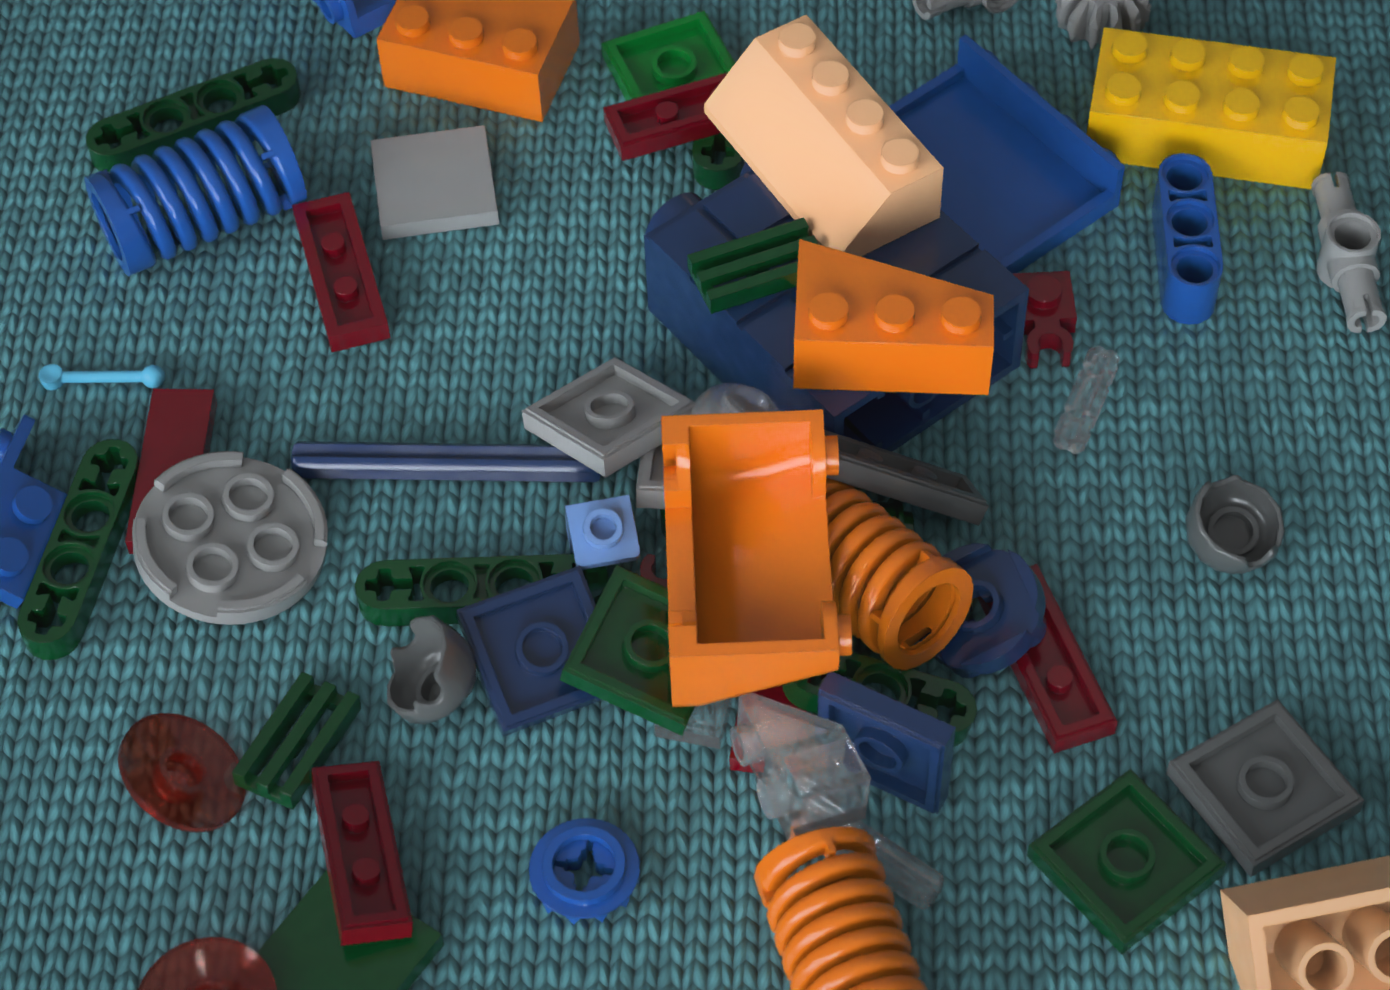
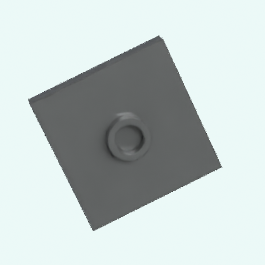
[1166,699,1364,877]

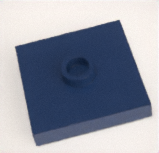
[456,566,602,737]
[817,672,956,814]

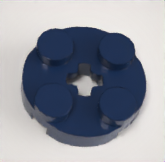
[919,543,1047,678]

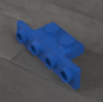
[0,414,67,609]

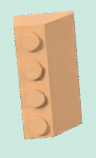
[704,14,944,257]
[1220,855,1390,990]

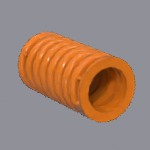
[826,478,974,670]
[753,826,927,990]

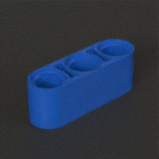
[1152,153,1223,325]

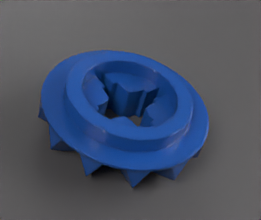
[529,818,640,925]

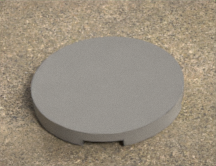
[132,451,328,625]

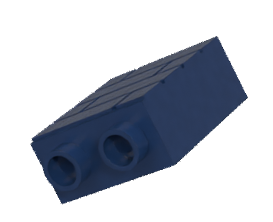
[644,162,1029,452]

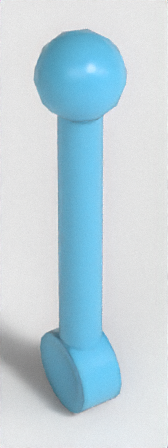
[39,364,165,390]

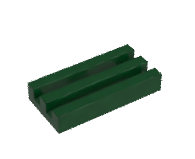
[687,217,818,314]
[232,672,361,810]

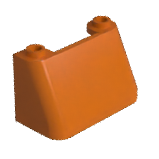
[661,409,852,707]

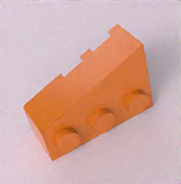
[376,0,580,122]

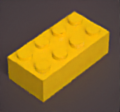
[1087,27,1336,190]

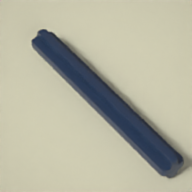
[291,441,601,482]

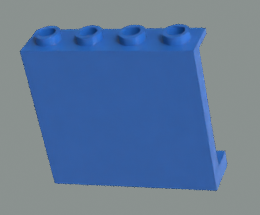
[889,34,1125,273]

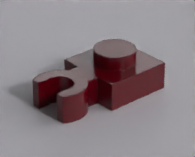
[1012,271,1077,369]

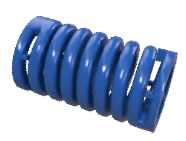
[84,105,307,277]

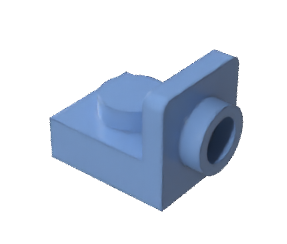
[565,495,640,570]

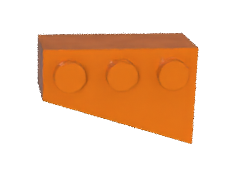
[793,239,994,395]

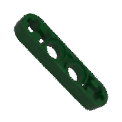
[86,58,301,172]
[17,439,139,660]
[355,554,608,626]

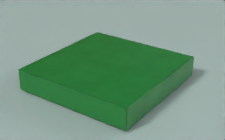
[601,10,735,101]

